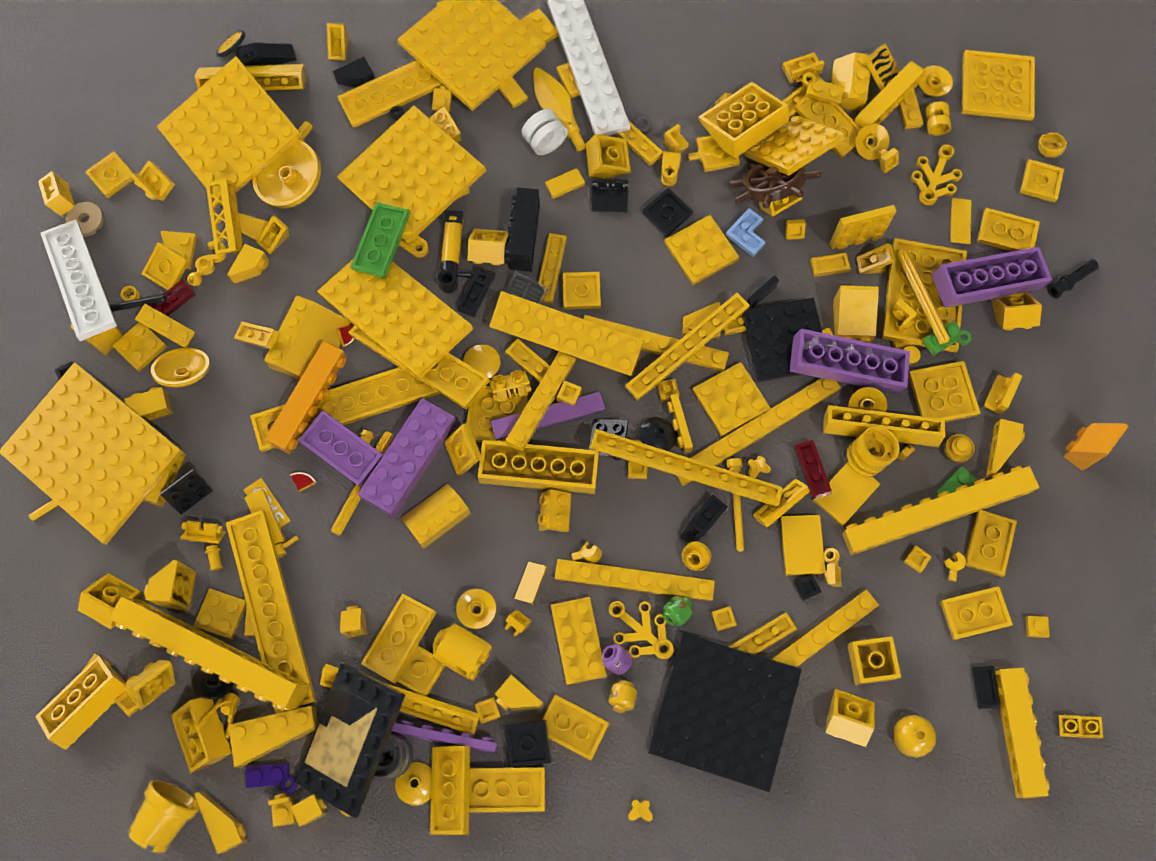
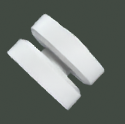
[522,109,568,155]

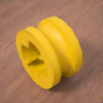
[120,286,140,302]

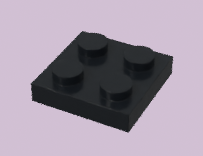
[642,188,694,237]
[505,720,551,767]

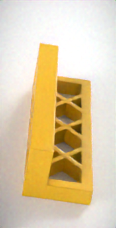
[206,179,243,255]

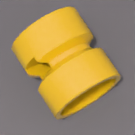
[925,102,951,136]

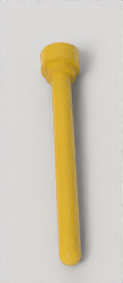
[726,458,744,552]

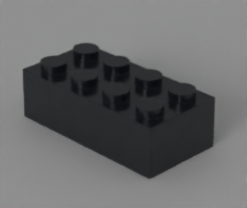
[505,187,540,272]

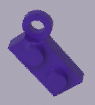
[246,763,298,793]

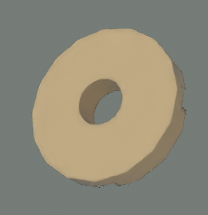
[66,202,104,237]

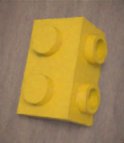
[782,52,825,83]
[130,160,175,201]
[538,489,571,532]

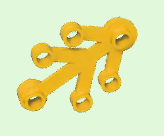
[910,144,962,206]
[609,601,674,659]

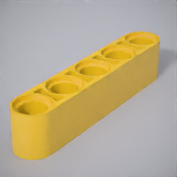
[854,61,927,129]

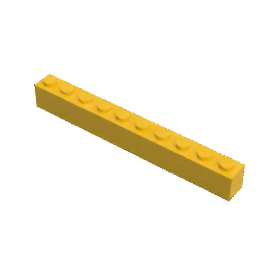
[842,466,1040,556]

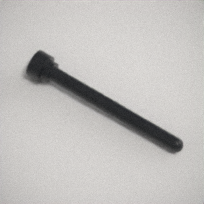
[110,295,167,312]

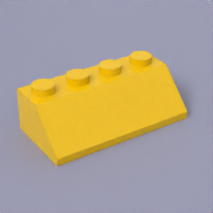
[35,656,126,750]

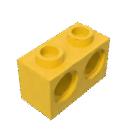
[38,171,75,216]

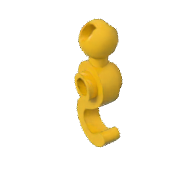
[187,241,227,287]

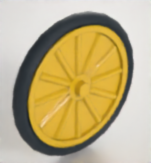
[216,30,246,57]

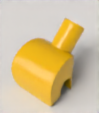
[571,542,602,563]
[944,552,966,582]

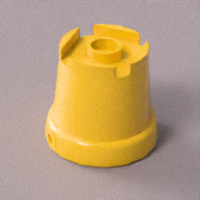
[128,780,199,853]

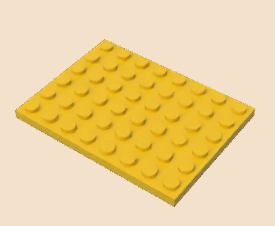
[0,362,183,545]

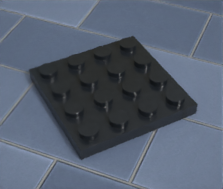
[742,297,822,383]

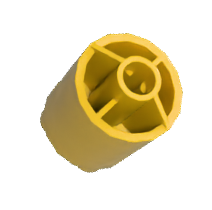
[433,623,492,681]

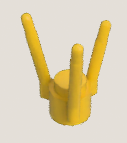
[196,693,240,738]

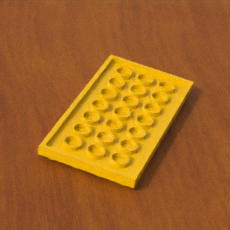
[317,259,473,380]

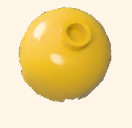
[893,715,937,758]

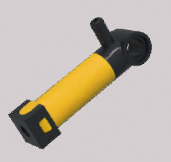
[438,210,473,293]

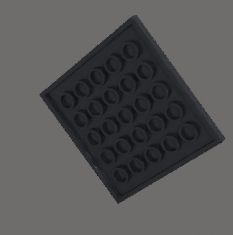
[648,633,802,793]

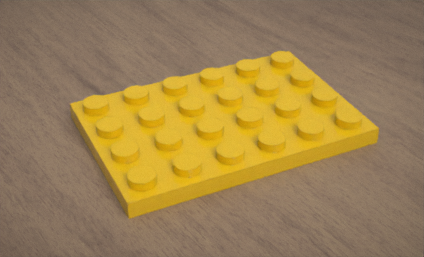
[882,238,967,352]

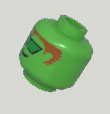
[663,596,693,626]

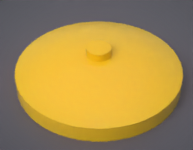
[252,140,321,209]

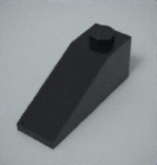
[237,43,297,66]

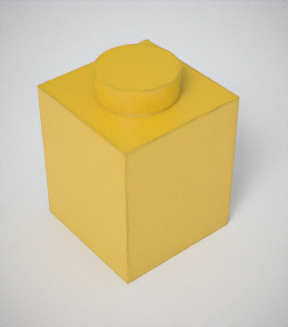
[291,794,327,827]

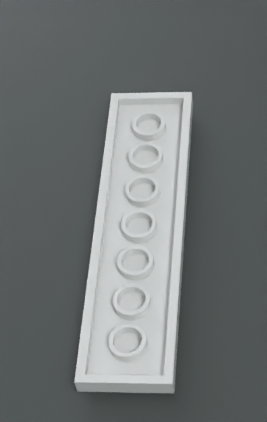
[41,219,117,341]

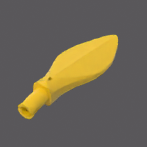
[534,67,586,152]

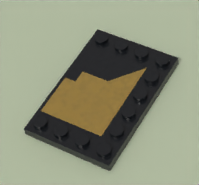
[295,663,406,818]

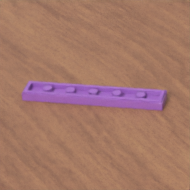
[491,392,605,441]

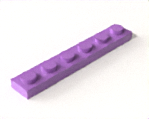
[391,721,498,754]

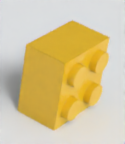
[847,636,901,685]

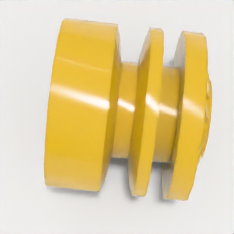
[847,426,900,476]

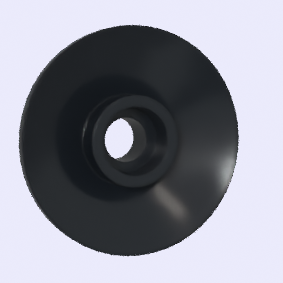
[639,417,677,451]
[192,669,234,699]

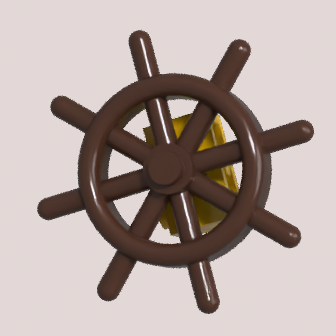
[729,161,822,217]

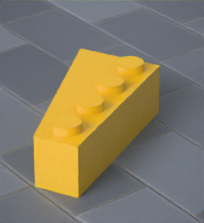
[228,706,318,768]

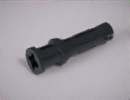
[1047,259,1099,299]

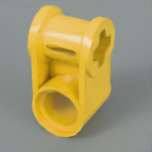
[661,151,681,187]

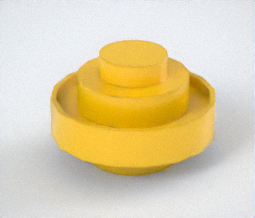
[944,434,974,463]
[682,542,712,571]

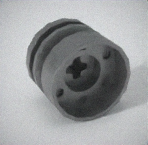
[374,733,413,779]

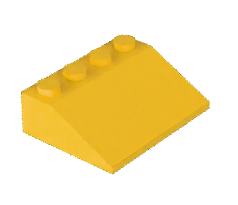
[698,82,789,158]
[264,295,351,380]

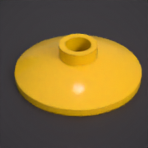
[918,66,953,97]
[855,124,890,160]
[848,387,887,412]
[456,589,496,629]
[395,762,432,805]

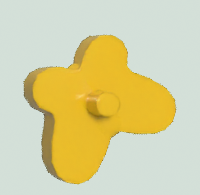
[748,456,771,478]
[628,800,653,821]

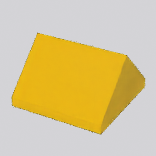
[71,324,123,356]

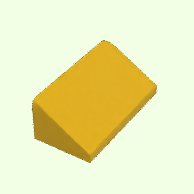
[514,562,547,606]

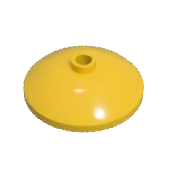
[151,348,210,388]

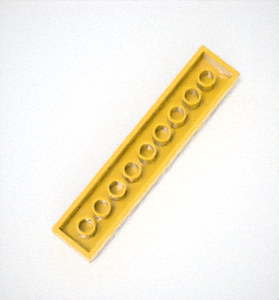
[109,596,310,711]

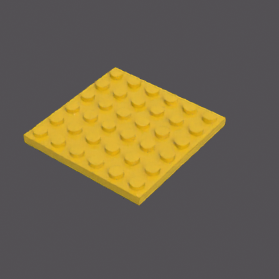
[397,0,546,112]
[156,56,302,206]
[337,106,487,244]

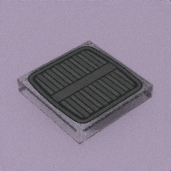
[505,271,549,304]

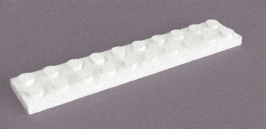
[546,0,630,136]

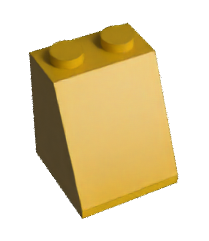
[833,285,879,343]

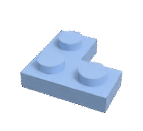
[725,208,766,257]

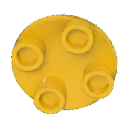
[463,344,501,378]

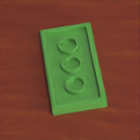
[350,202,411,279]

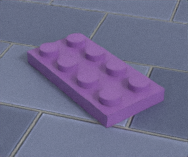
[298,410,383,487]

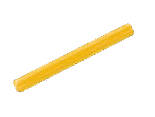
[897,249,950,345]
[331,431,394,536]

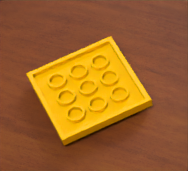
[961,50,1035,121]
[744,116,845,176]

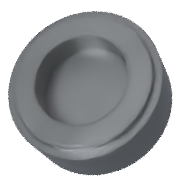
[634,116,652,135]

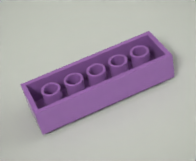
[932,247,1052,308]
[790,329,910,394]
[358,398,457,519]

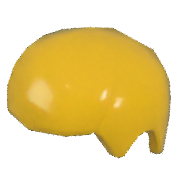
[1038,132,1067,158]

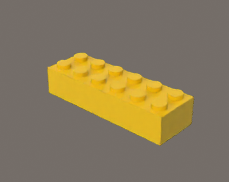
[478,440,599,494]

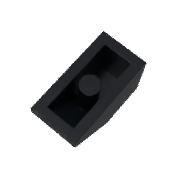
[333,57,375,88]

